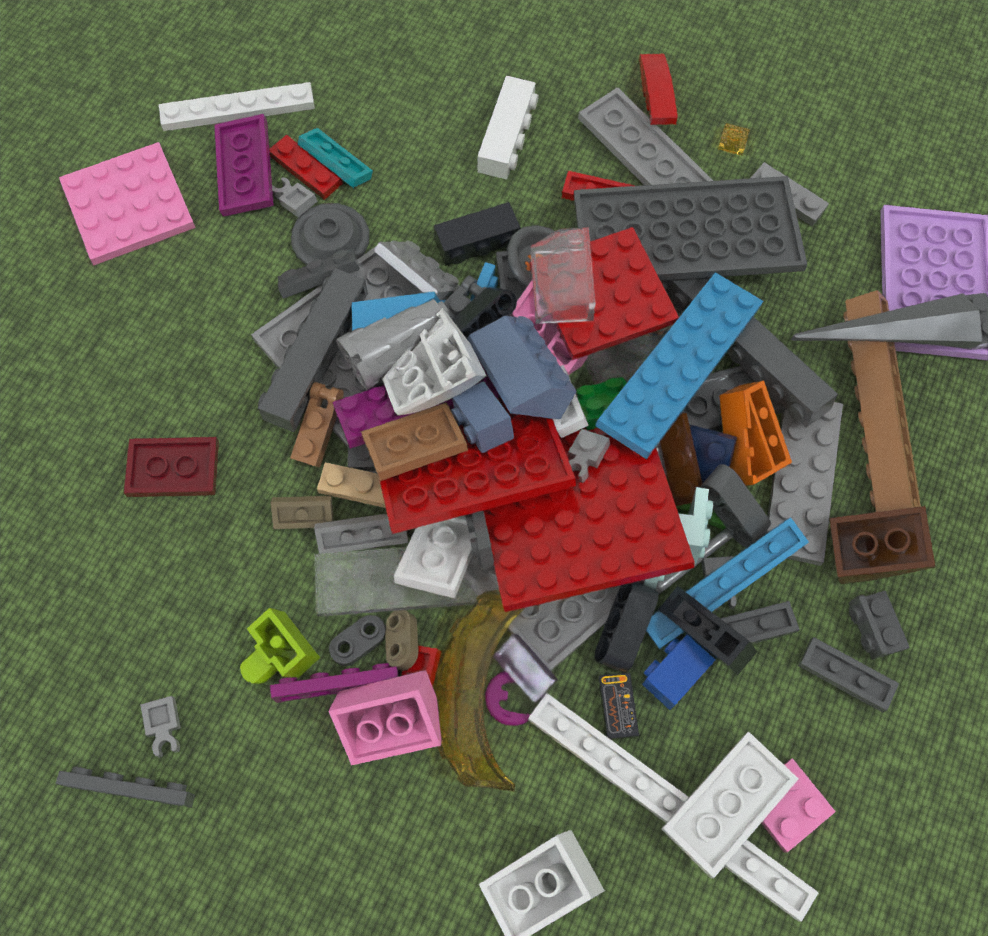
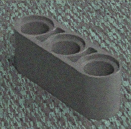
[700,464,771,548]

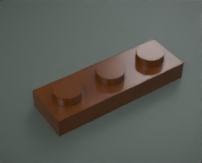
[660,413,702,506]

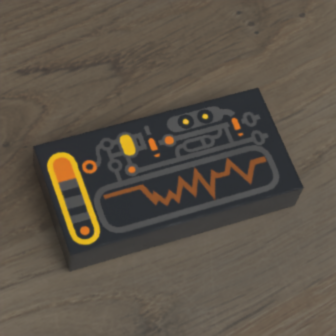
[598,673,639,740]

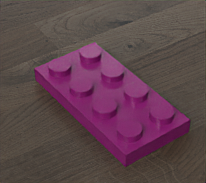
[214,114,274,217]

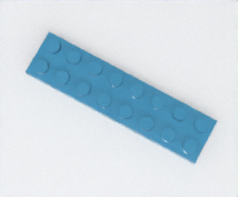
[596,272,763,459]

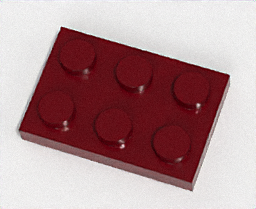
[124,437,219,497]

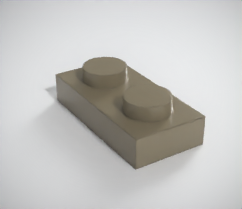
[270,496,334,529]

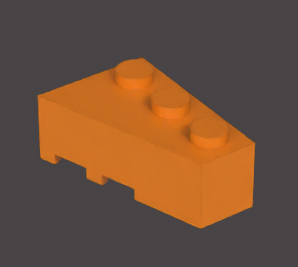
[719,380,792,486]

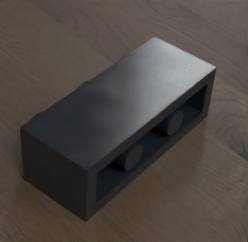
[434,202,521,266]

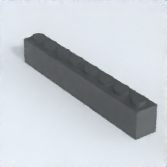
[661,277,838,428]

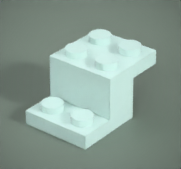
[644,487,713,590]

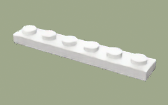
[159,82,315,131]

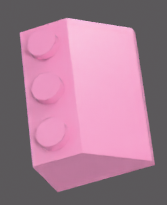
[329,670,442,765]

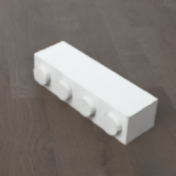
[478,76,539,179]

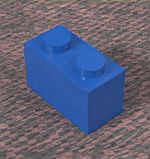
[642,634,715,710]

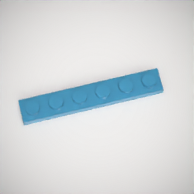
[646,517,809,649]

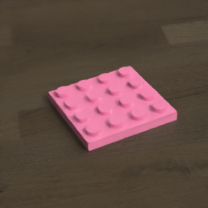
[59,142,195,265]

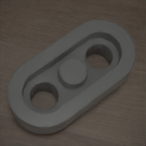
[329,615,385,666]

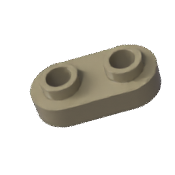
[385,609,418,671]

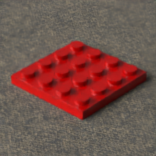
[529,227,679,361]

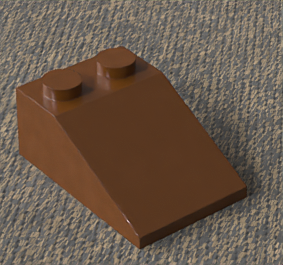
[830,506,935,584]

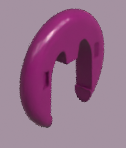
[485,670,539,726]

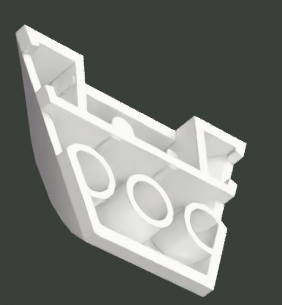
[382,308,486,415]

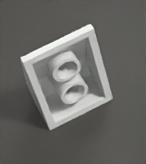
[479,830,605,936]

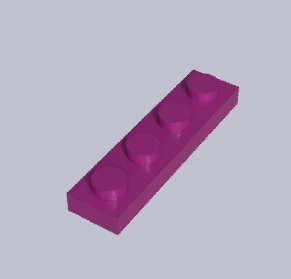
[270,663,399,703]

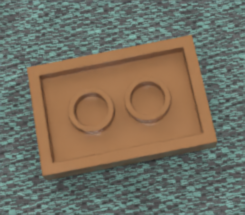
[361,402,468,481]

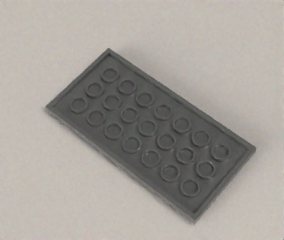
[574,176,808,281]

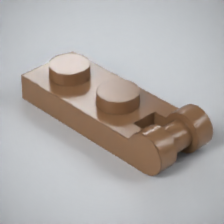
[290,382,344,468]

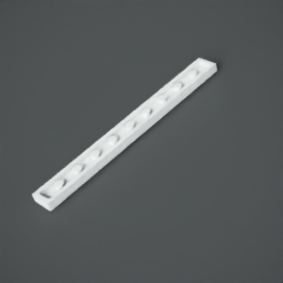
[528,693,819,922]

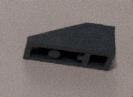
[658,586,758,676]

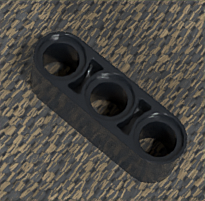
[452,287,517,339]
[594,582,658,673]

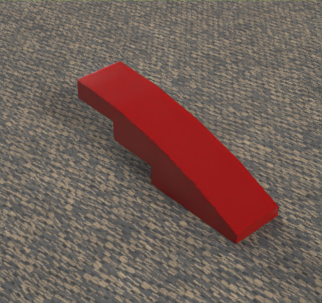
[639,54,678,125]

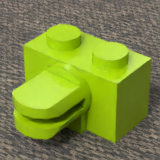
[240,608,320,684]

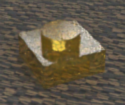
[718,123,750,155]

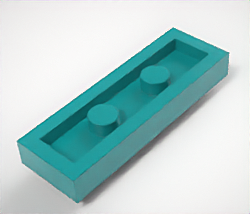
[298,128,373,188]

